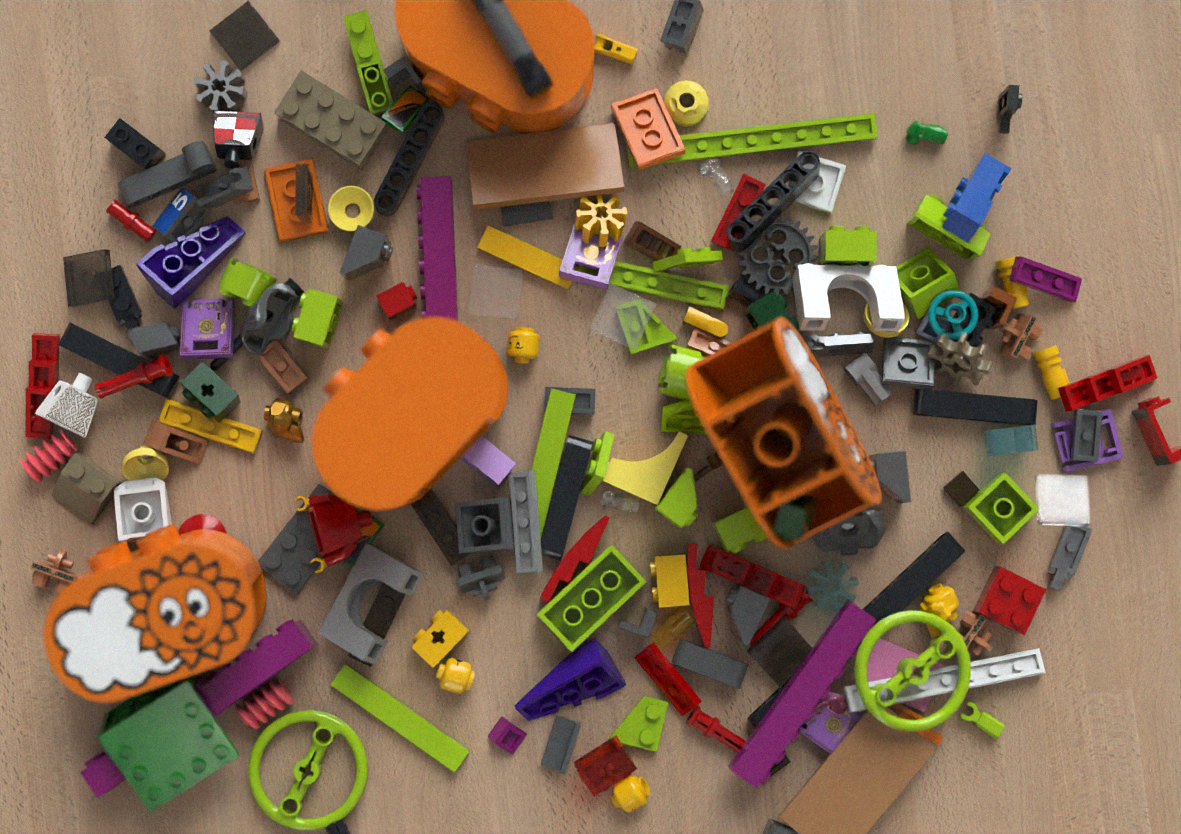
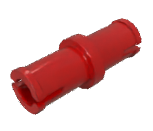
[106,200,157,243]

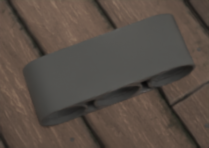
[671,638,749,689]

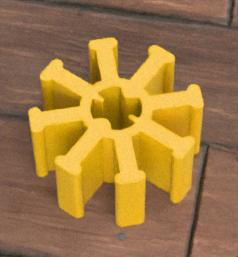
[574,194,627,247]

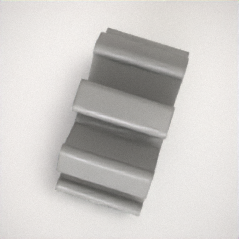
[194,61,248,112]

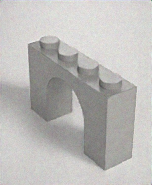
[319,543,424,664]

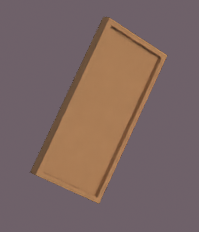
[466,123,624,210]
[778,706,937,834]

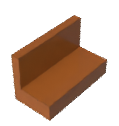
[981,286,1017,330]

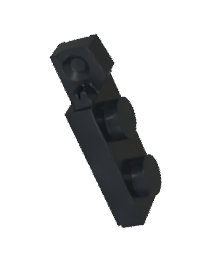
[97,265,142,330]

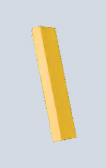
[477,225,579,290]
[158,398,263,454]

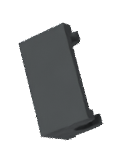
[660,0,704,56]
[195,166,254,208]

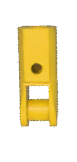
[595,34,638,65]
[683,307,728,337]

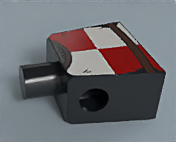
[213,110,264,169]

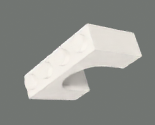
[792,263,905,332]

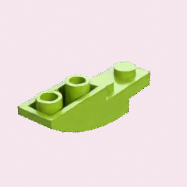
[343,10,393,114]

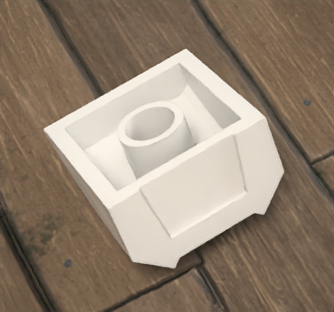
[114,477,172,543]

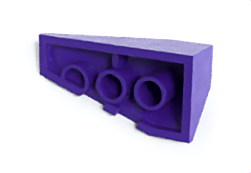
[136,216,246,309]
[514,638,626,721]

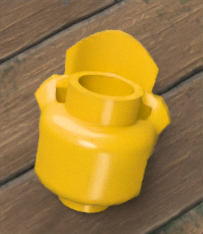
[919,584,959,638]

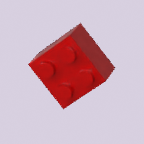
[973,566,1047,635]

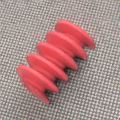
[20,429,78,482]
[235,678,294,729]

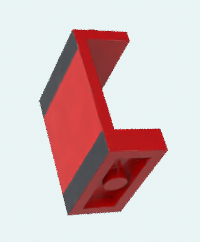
[1132,396,1181,466]

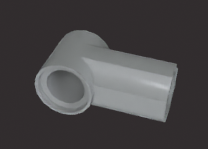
[844,353,893,405]

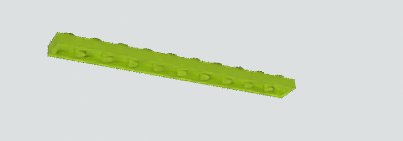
[626,113,878,168]

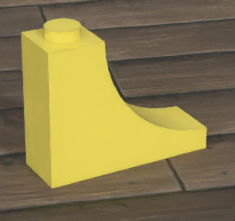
[602,432,688,505]

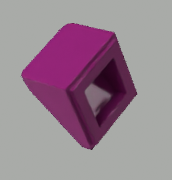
[488,716,527,755]

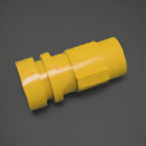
[995,255,1030,309]
[1033,345,1069,400]

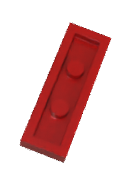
[711,174,766,253]
[634,642,702,716]

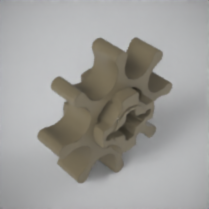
[927,333,993,386]

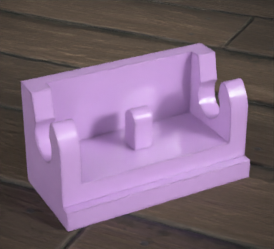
[460,436,516,488]

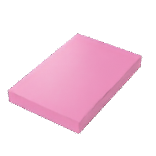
[853,638,944,712]

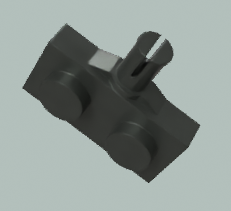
[997,84,1023,134]

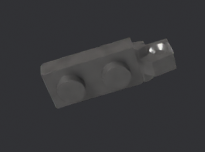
[803,332,875,356]
[1048,519,1092,590]

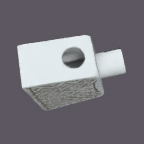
[35,373,98,438]

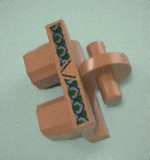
[999,314,1043,361]
[30,550,81,593]
[960,611,993,656]

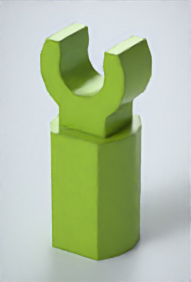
[958,701,1005,739]

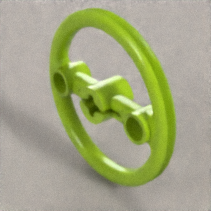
[854,611,971,731]
[248,710,368,831]

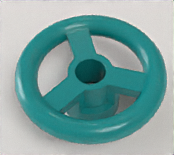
[928,290,979,340]

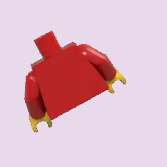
[295,493,372,573]

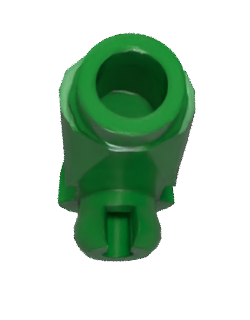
[905,120,949,145]

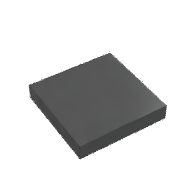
[882,337,934,389]

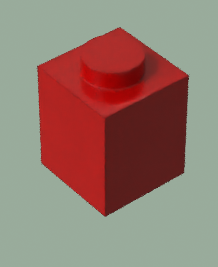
[376,282,418,320]

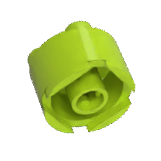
[219,257,278,307]
[657,344,705,400]

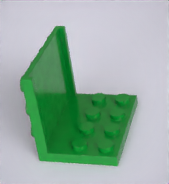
[97,674,239,812]

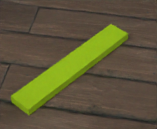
[578,261,729,311]
[532,388,576,539]
[330,663,470,773]

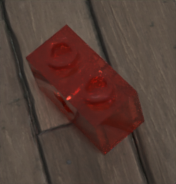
[573,735,637,796]

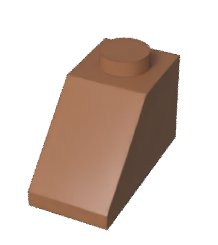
[143,420,208,464]

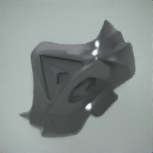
[241,284,298,356]
[811,508,886,556]

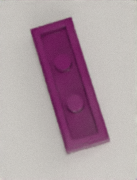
[1009,256,1082,303]

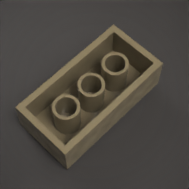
[274,70,389,171]

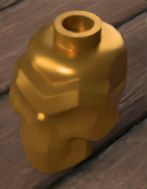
[264,398,305,444]

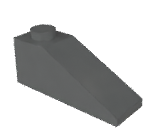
[127,322,181,360]

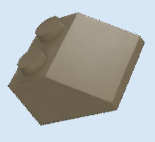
[51,453,122,524]

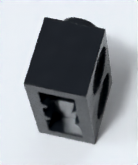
[104,118,166,170]
[946,293,997,347]

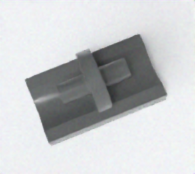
[456,555,506,601]

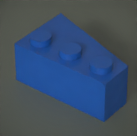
[942,153,1011,243]

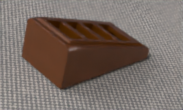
[624,221,682,261]

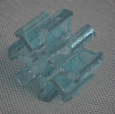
[984,425,1039,456]
[805,560,859,612]

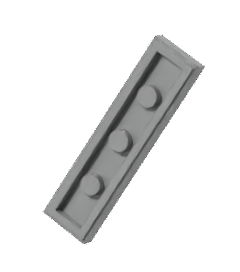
[509,470,543,574]

